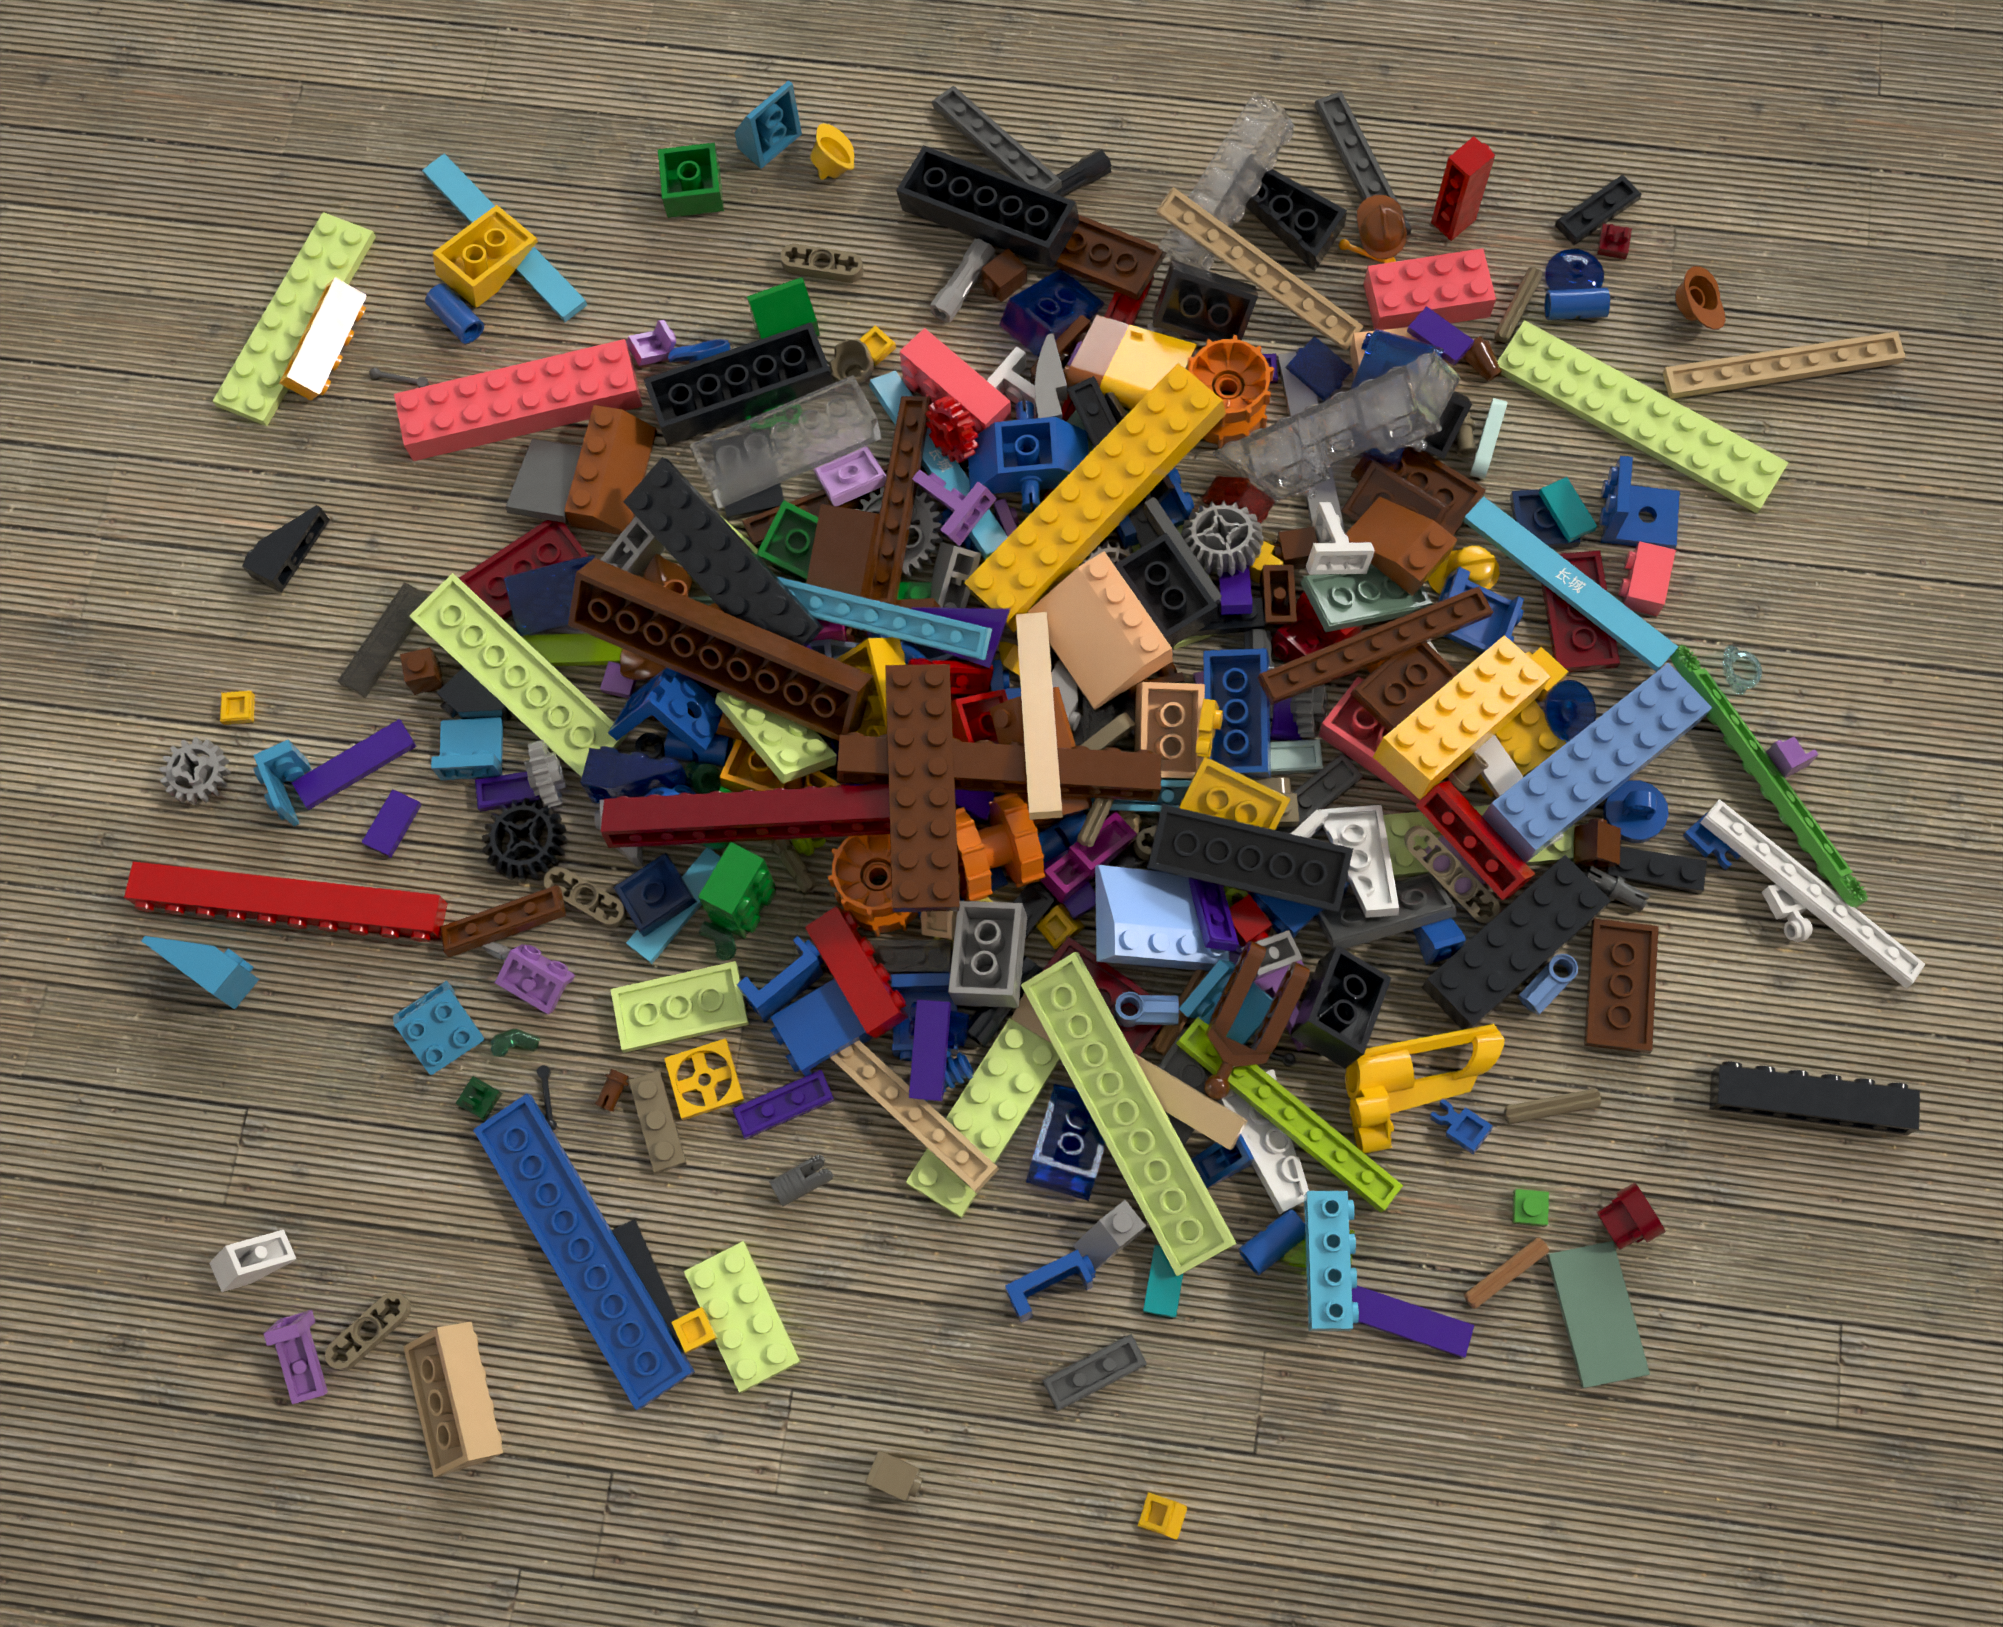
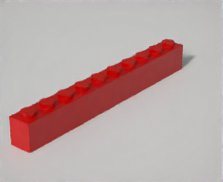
[124,861,448,942]

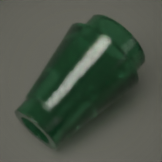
[685,762,721,794]

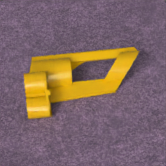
[1345,1024,1505,1154]

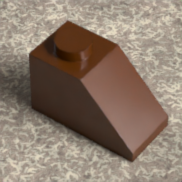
[1260,565,1297,624]

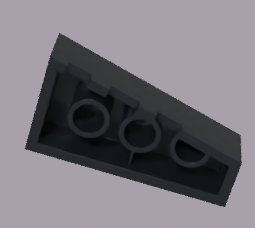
[1232,155,1347,272]

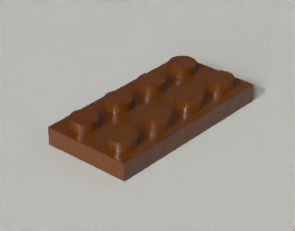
[1054,214,1166,300]
[1350,432,1486,536]
[1584,918,1659,1054]

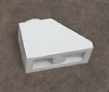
[209,1230,296,1292]

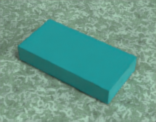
[1539,477,1597,543]
[1143,1245,1184,1319]

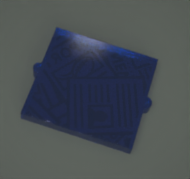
[1285,336,1354,401]

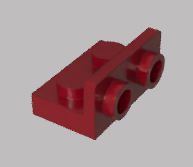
[1271,612,1335,663]

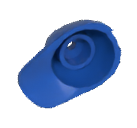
[668,339,731,363]

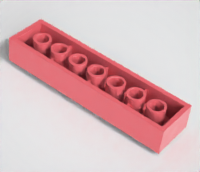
[394,339,643,461]

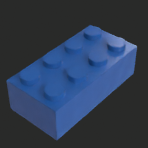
[1203,648,1271,778]

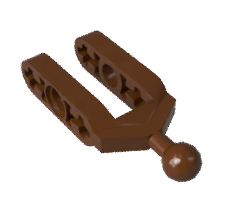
[1204,941,1310,1100]

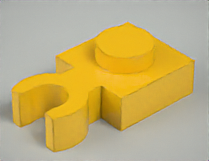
[1195,699,1223,758]

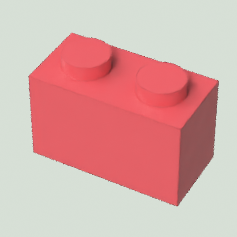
[1619,541,1676,616]

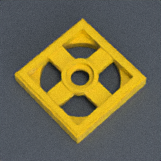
[664,1038,745,1120]

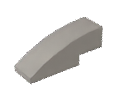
[1035,333,1067,420]

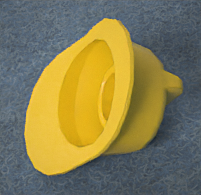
[810,123,855,180]
[1428,545,1500,595]

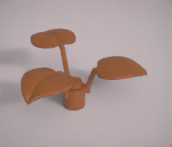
[620,553,723,680]

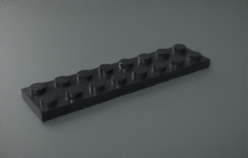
[623,457,824,647]

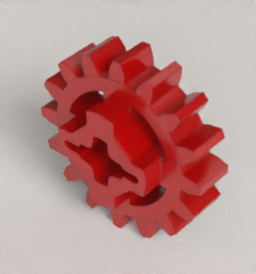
[925,396,978,463]

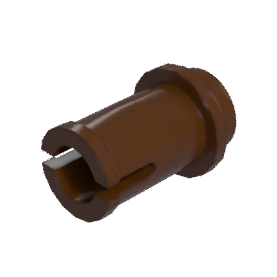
[595,1069,629,1112]

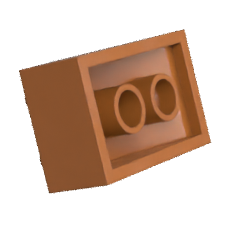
[1345,496,1458,596]

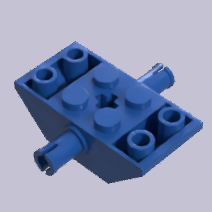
[968,401,1089,513]

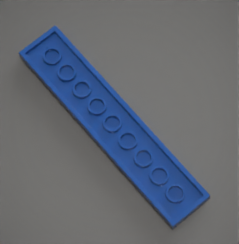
[473,1093,695,1410]

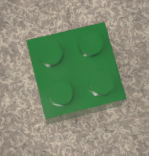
[658,142,724,218]
[756,500,818,583]

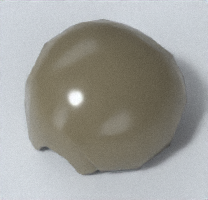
[829,339,874,387]

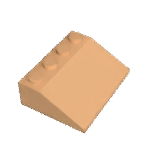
[1028,551,1173,710]

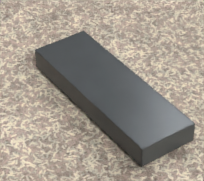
[1042,1334,1147,1412]

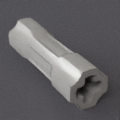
[930,239,996,323]

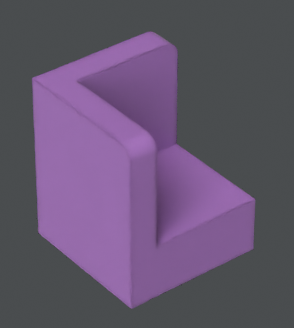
[1766,736,1819,778]

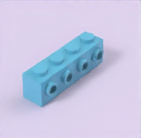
[1304,1191,1359,1331]

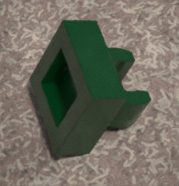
[455,1076,503,1121]

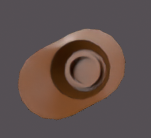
[1357,195,1407,259]
[1675,266,1726,330]

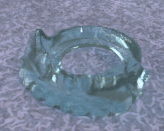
[1722,645,1762,695]

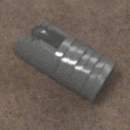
[769,1154,834,1207]

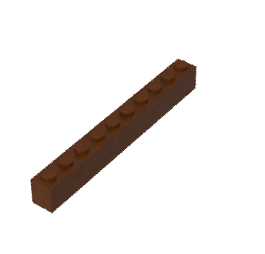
[837,732,1161,802]

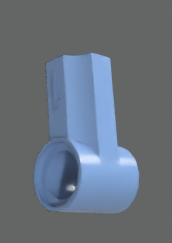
[1517,954,1578,1016]
[1114,992,1179,1027]

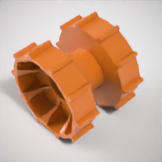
[1187,335,1274,450]
[956,793,1045,901]
[828,834,918,937]

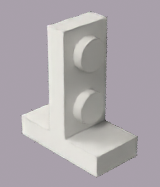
[987,346,1036,418]
[1306,502,1375,575]

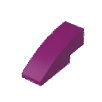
[1041,812,1137,904]

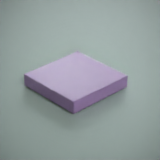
[813,446,886,506]

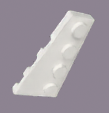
[1318,805,1399,918]

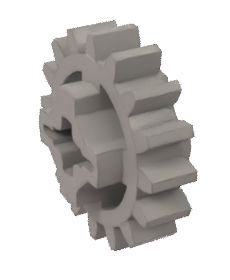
[159,737,231,805]
[524,740,566,808]

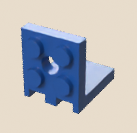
[1599,455,1680,549]
[608,667,723,755]

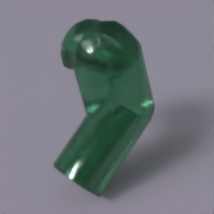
[699,920,737,961]
[490,1028,540,1057]

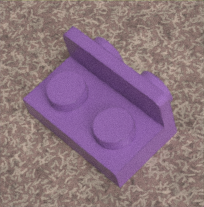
[495,944,575,1015]

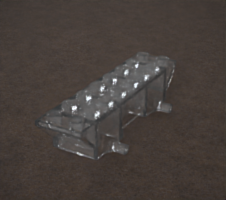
[1213,352,1460,502]

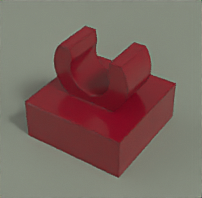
[1597,224,1632,260]

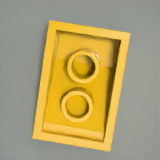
[432,205,538,308]

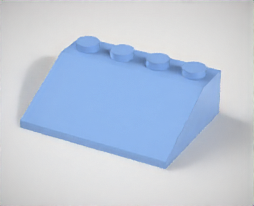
[1095,865,1229,971]

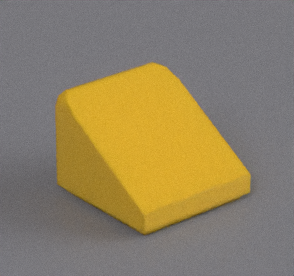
[999,642,1020,676]
[1037,904,1085,950]
[1138,1492,1187,1539]

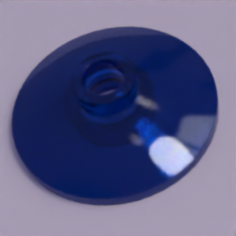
[1545,249,1604,290]
[1544,680,1596,742]

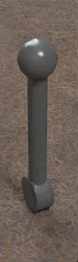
[369,367,429,388]

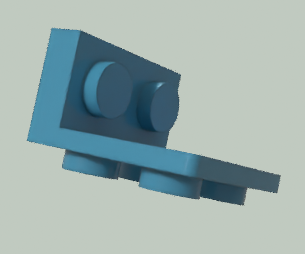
[431,717,503,780]
[253,739,312,826]
[1179,959,1273,1045]
[393,981,484,1075]

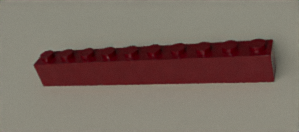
[600,783,890,848]

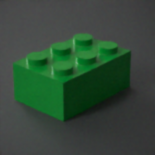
[698,842,776,939]

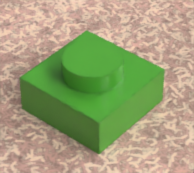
[1512,1189,1549,1227]

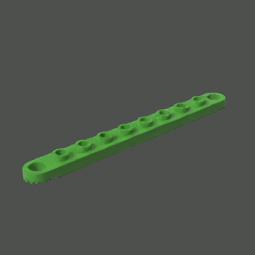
[1670,645,1868,908]

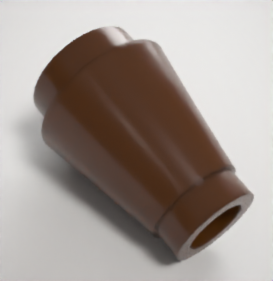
[1463,336,1502,382]

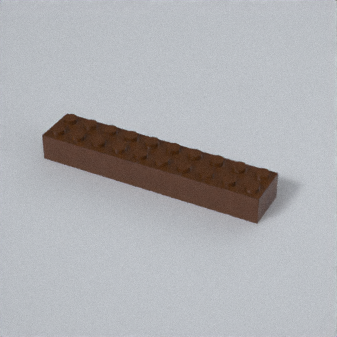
[568,558,874,741]

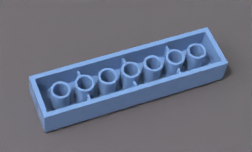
[1482,663,1712,863]

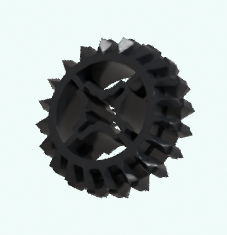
[482,798,568,882]

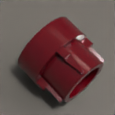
[1596,1182,1666,1250]

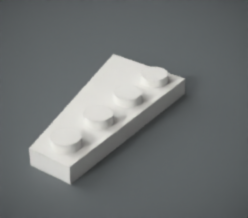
[1217,1069,1309,1215]

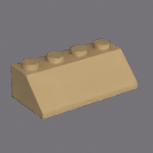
[403,1322,503,1478]

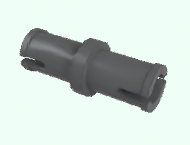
[1585,865,1650,912]

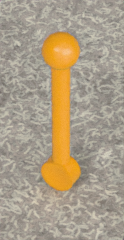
[1338,239,1396,263]

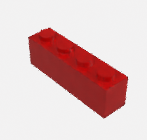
[1431,136,1495,241]
[1415,780,1535,900]
[805,906,908,1039]

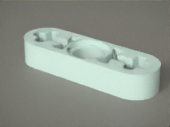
[1470,398,1508,480]

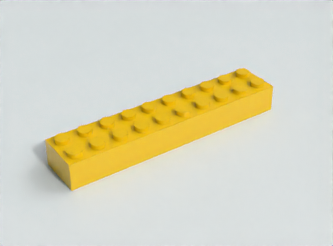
[964,362,1226,633]

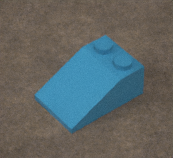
[734,80,802,169]
[141,936,259,1009]

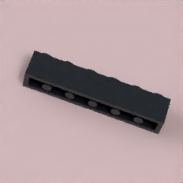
[1709,1061,1920,1135]

